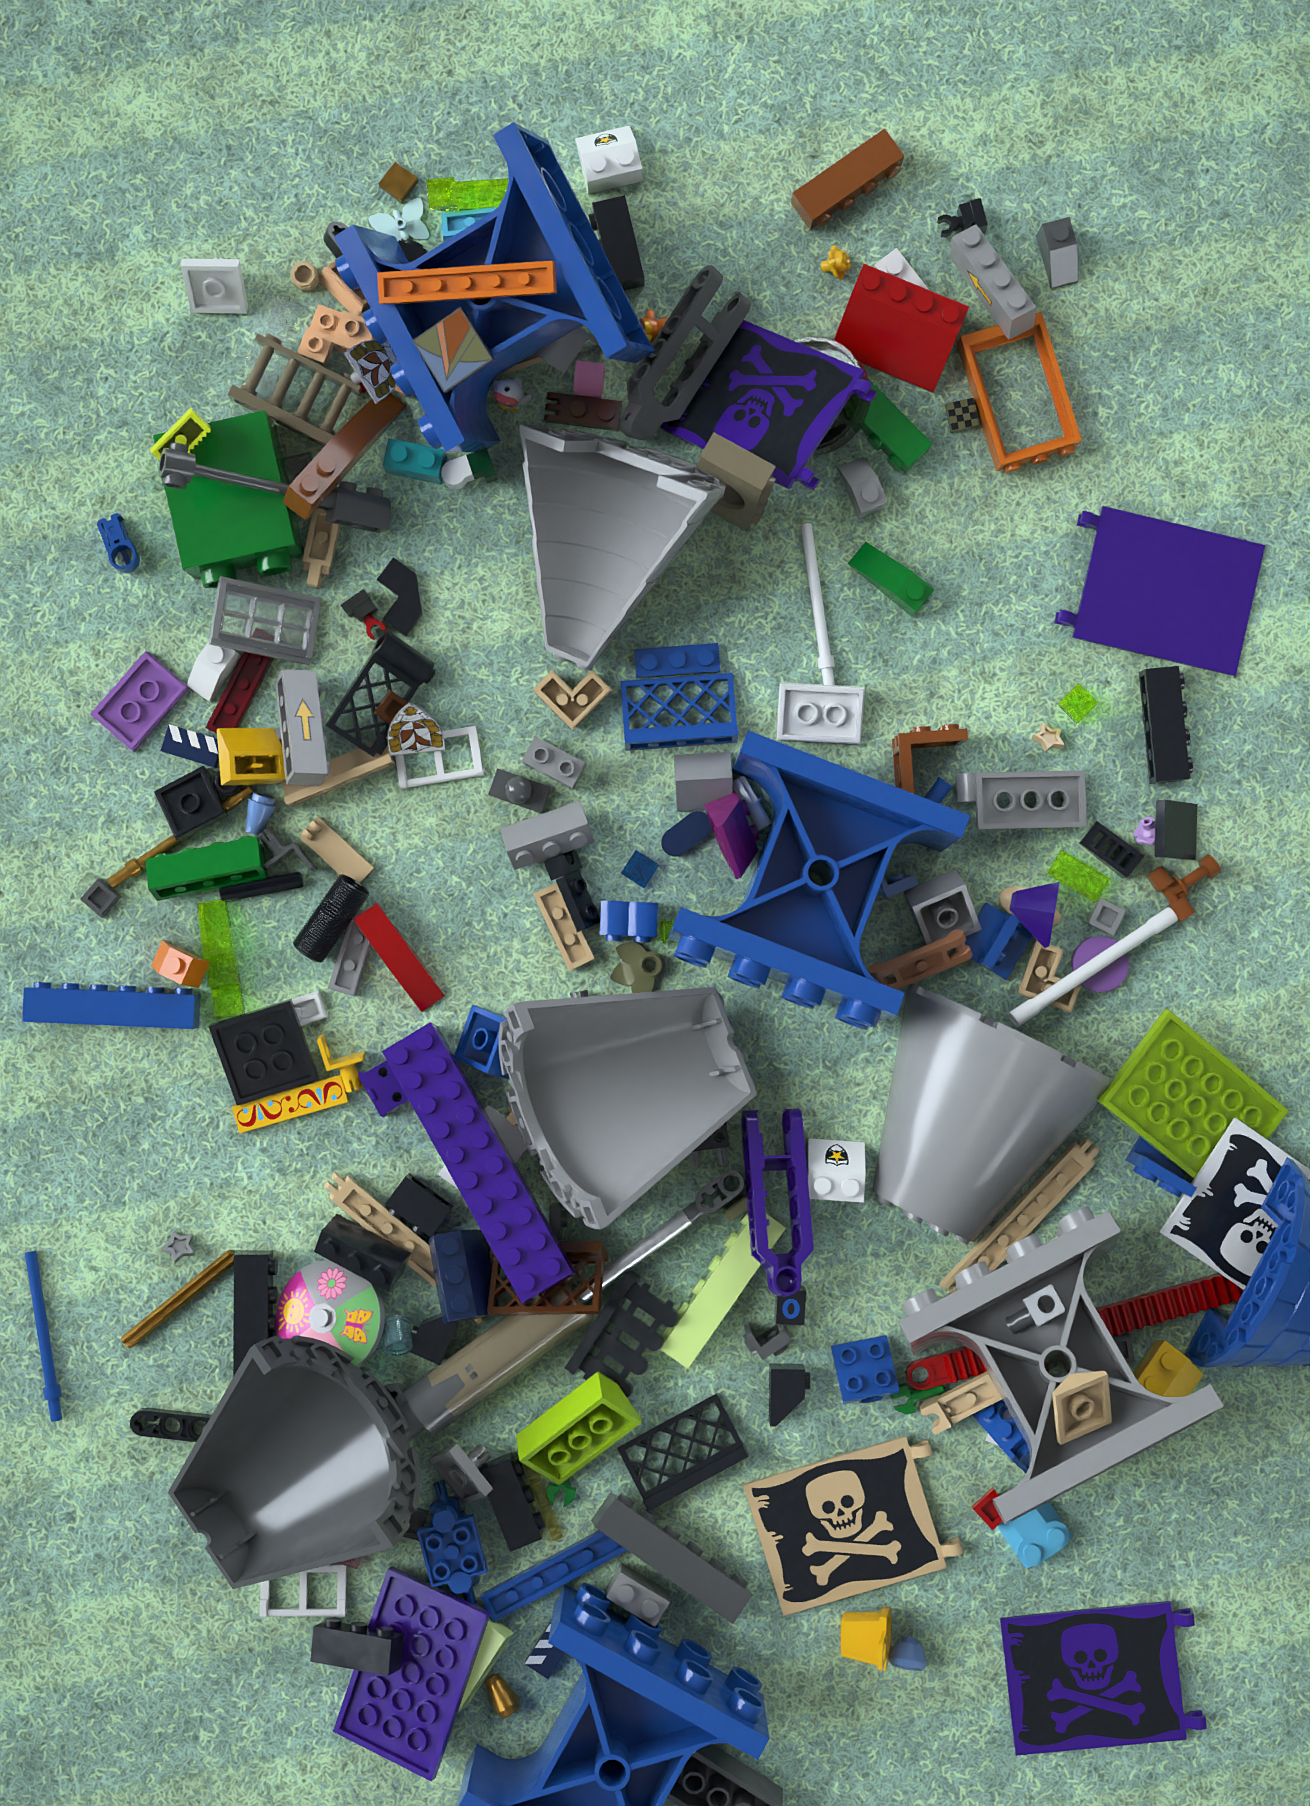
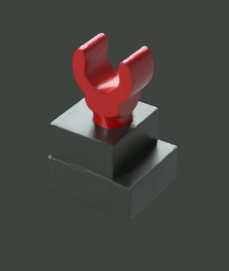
[341,589,387,640]

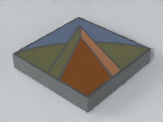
[412,307,495,393]

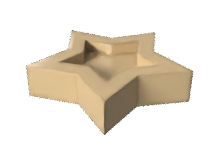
[1031,722,1065,753]

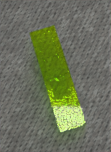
[197,899,245,1020]

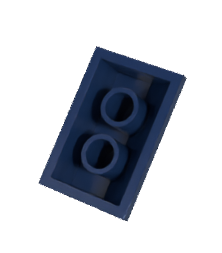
[428,1229,499,1325]

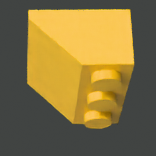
[1133,1340,1203,1397]

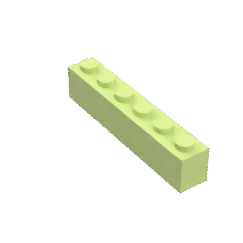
[660,1210,786,1369]

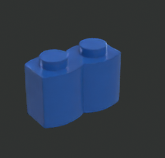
[600,900,658,942]

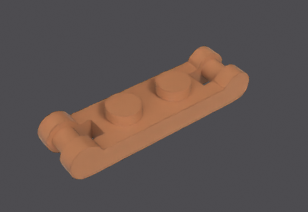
[868,929,973,990]

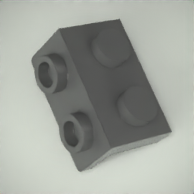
[743,1323,791,1360]

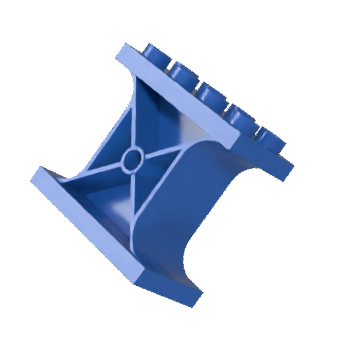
[334,122,655,452]
[667,730,970,1030]
[457,1583,770,1806]

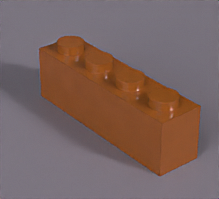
[791,129,904,230]

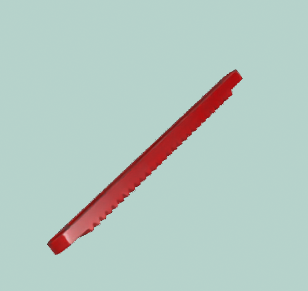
[905,1273,1244,1390]

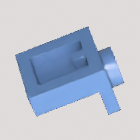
[877,872,919,899]

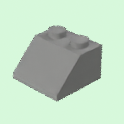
[903,869,982,945]

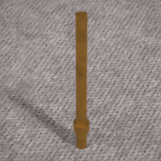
[107,785,254,888]

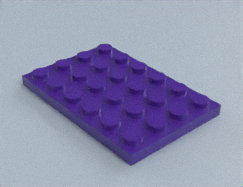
[333,1566,491,1781]

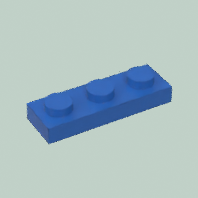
[634,643,720,678]

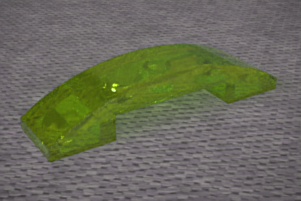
[426,177,508,212]

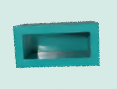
[382,438,447,485]

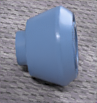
[889,1637,927,1671]

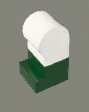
[441,448,498,490]

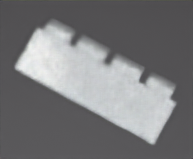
[243,292,300,404]

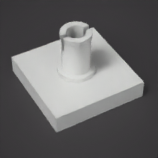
[181,258,248,314]

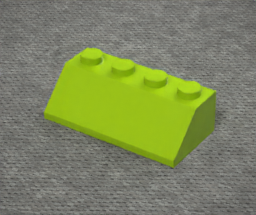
[516,1372,642,1485]

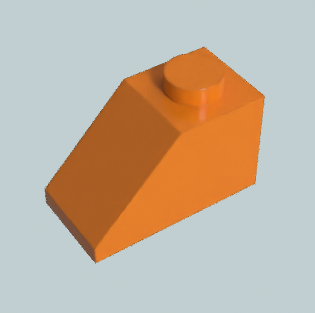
[151,940,210,988]

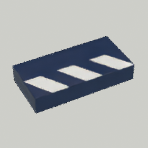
[160,724,219,768]
[525,1619,565,1679]

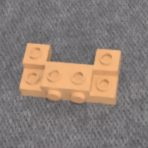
[297,304,406,397]

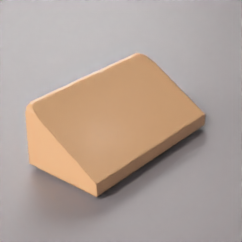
[320,261,370,313]

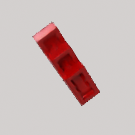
[353,903,445,1012]

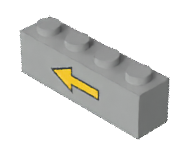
[950,224,1037,340]
[275,669,330,786]

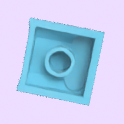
[997,1502,1072,1568]

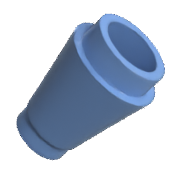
[245,792,276,835]

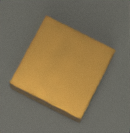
[378,162,419,204]

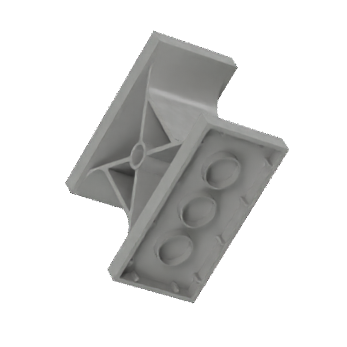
[899,1206,1224,1525]

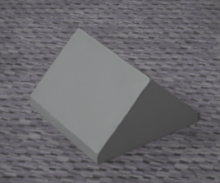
[674,752,733,811]

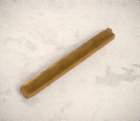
[121,1250,235,1349]

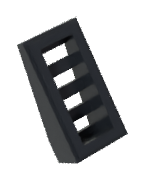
[1079,821,1144,878]

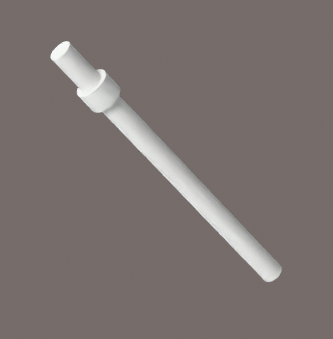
[801,523,835,685]

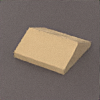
[1052,1371,1112,1445]

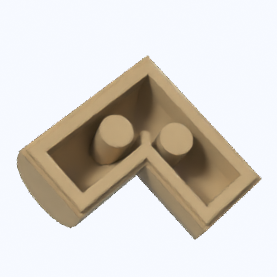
[533,670,613,730]
[1017,940,1081,1013]

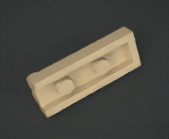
[299,817,375,884]

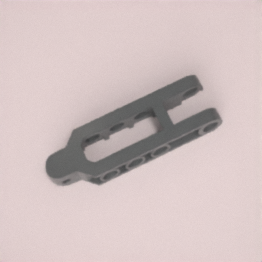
[621,265,751,440]

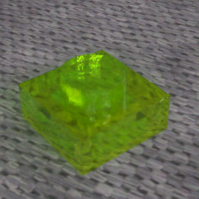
[1057,683,1098,724]

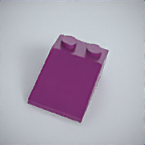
[704,792,760,879]

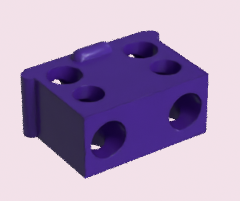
[358,1061,408,1117]

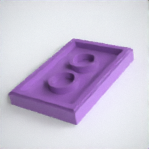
[90,651,190,752]

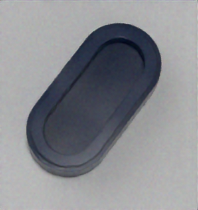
[661,811,712,857]

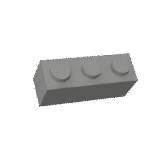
[500,801,595,870]

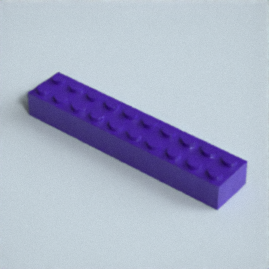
[382,1022,577,1303]

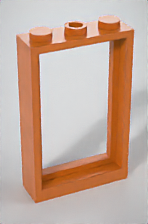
[956,311,1082,473]

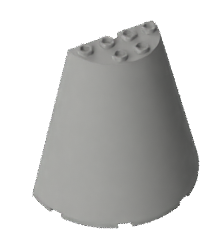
[872,984,1112,1245]
[499,987,757,1229]

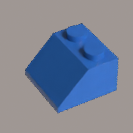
[454,1005,510,1079]

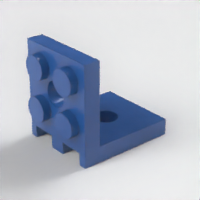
[1125,1136,1197,1198]
[972,1399,1030,1473]

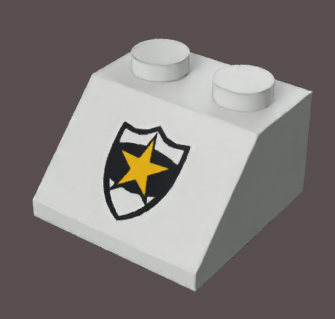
[575,126,643,194]
[806,1138,866,1203]

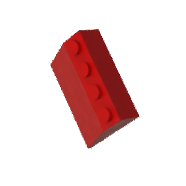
[830,264,969,393]

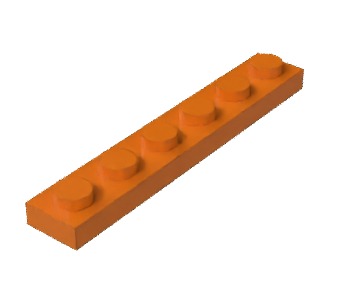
[377,261,557,305]

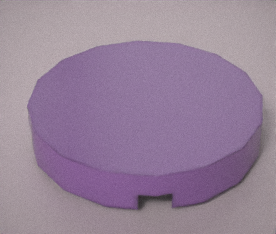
[1071,936,1129,992]

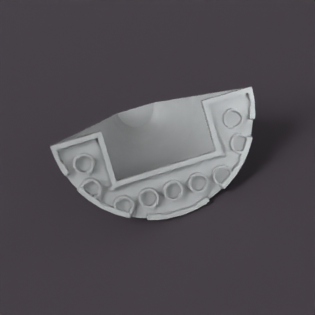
[519,425,726,670]

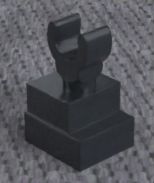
[937,198,988,238]

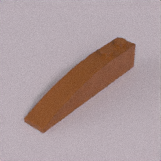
[283,393,406,520]

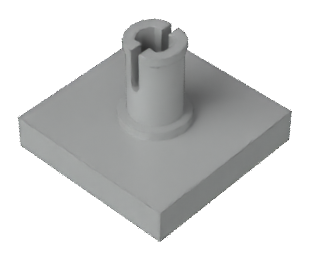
[428,1443,493,1504]

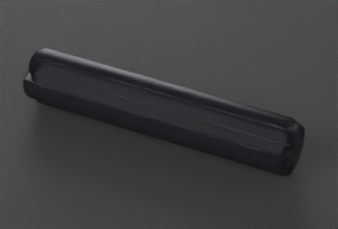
[219,872,303,902]

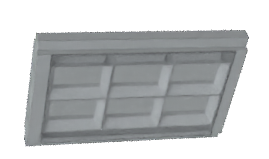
[209,576,321,665]

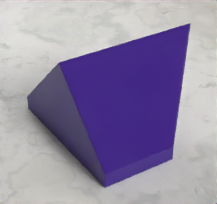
[1009,882,1060,948]

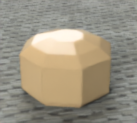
[290,261,320,292]

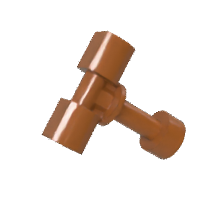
[1146,854,1221,922]

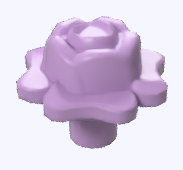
[1133,817,1156,846]

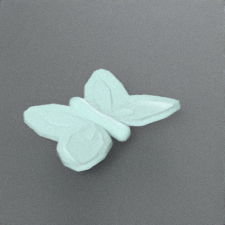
[368,198,429,241]

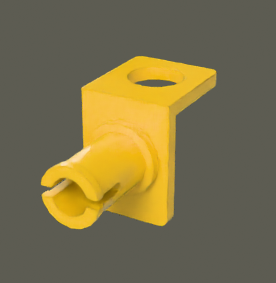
[317,1034,366,1093]

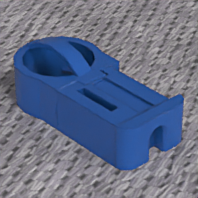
[97,513,140,573]

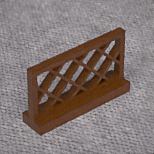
[487,1240,608,1315]

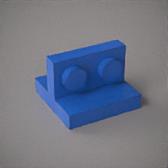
[965,903,1033,980]

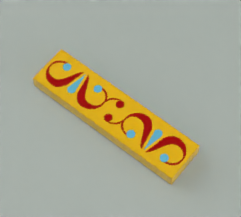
[232,1075,349,1134]

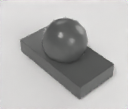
[488,768,551,814]

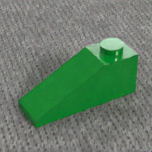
[848,542,934,617]

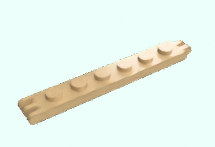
[939,1137,1100,1295]
[324,1172,499,1325]

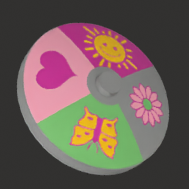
[275,1260,385,1368]

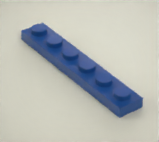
[480,1530,627,1622]

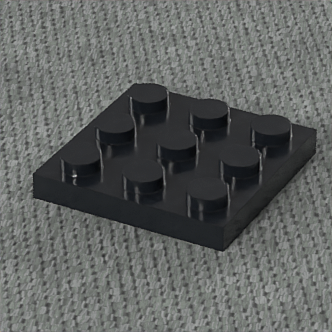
[209,998,319,1106]

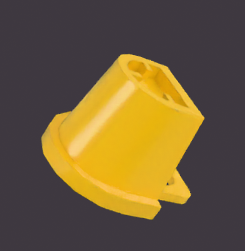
[841,1606,892,1671]

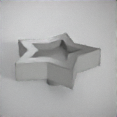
[161,1231,194,1264]

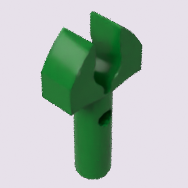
[891,1383,945,1415]
[547,1477,576,1507]

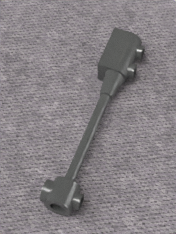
[158,443,391,533]

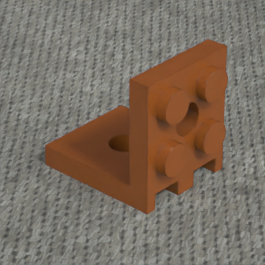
[892,724,968,794]

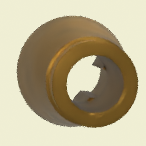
[484,1672,521,1720]

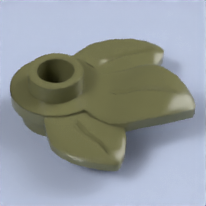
[610,942,665,993]

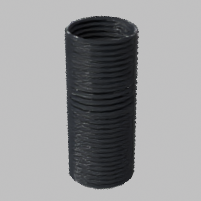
[293,874,370,963]

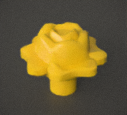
[821,245,851,281]

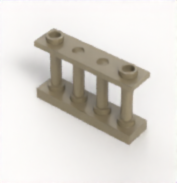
[228,333,362,447]

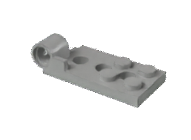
[956,770,1087,830]

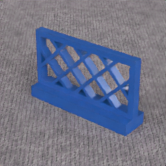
[620,673,738,751]

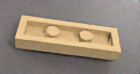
[533,883,595,971]

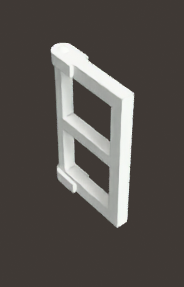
[395,726,485,790]
[259,1564,347,1617]

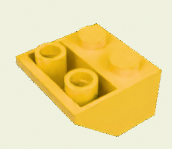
[217,728,286,785]

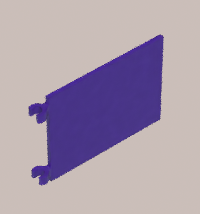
[1054,506,1265,676]

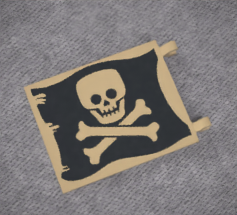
[743,1435,963,1616]

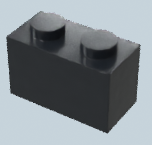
[385,1173,454,1237]

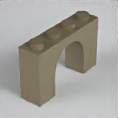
[697,432,776,531]

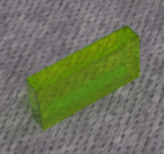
[1046,850,1110,903]

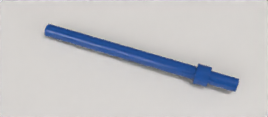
[25,1250,62,1422]

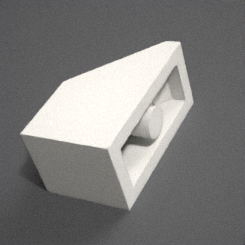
[186,642,241,702]

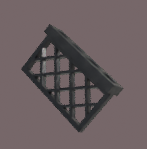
[617,1393,749,1512]

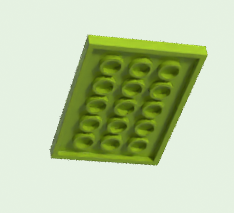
[1097,1009,1289,1180]

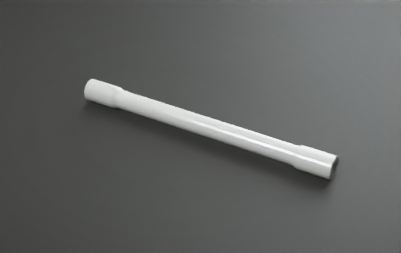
[1008,907,1178,1027]

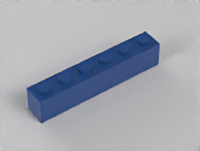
[22,982,201,1029]

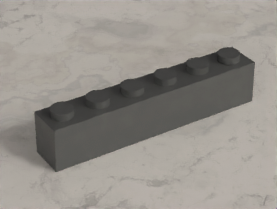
[591,1492,753,1624]

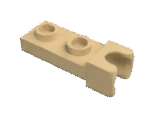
[920,1371,1002,1434]

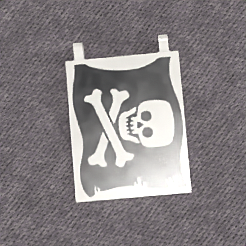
[1160,1118,1310,1290]

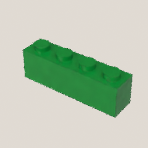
[842,375,932,473]
[145,836,268,901]

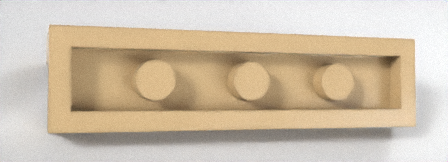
[281,742,396,807]

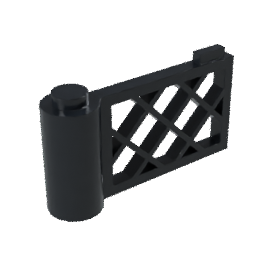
[325,630,436,757]

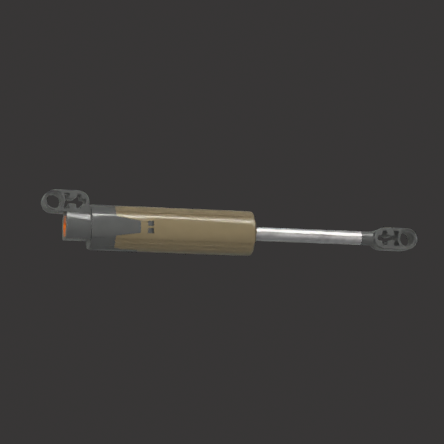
[384,1170,746,1441]

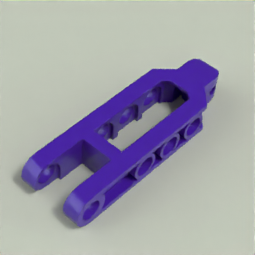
[741,1108,814,1297]

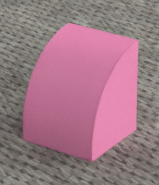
[573,360,605,399]

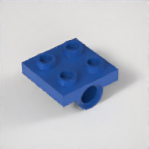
[831,1335,899,1404]

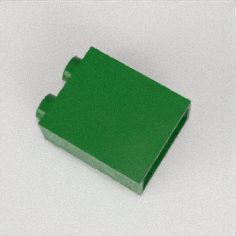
[153,410,304,588]

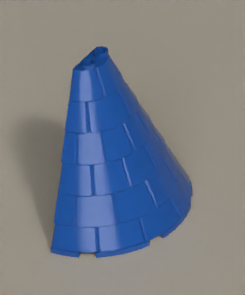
[1184,1157,1310,1368]

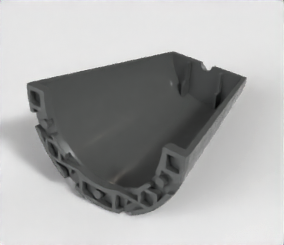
[168,1335,420,1589]

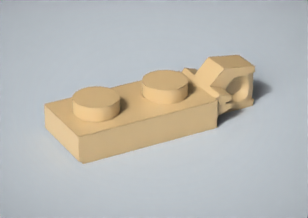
[302,508,341,589]

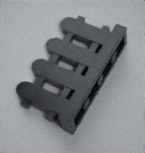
[565,1270,679,1398]

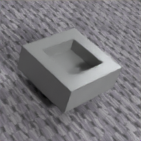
[1086,898,1126,936]

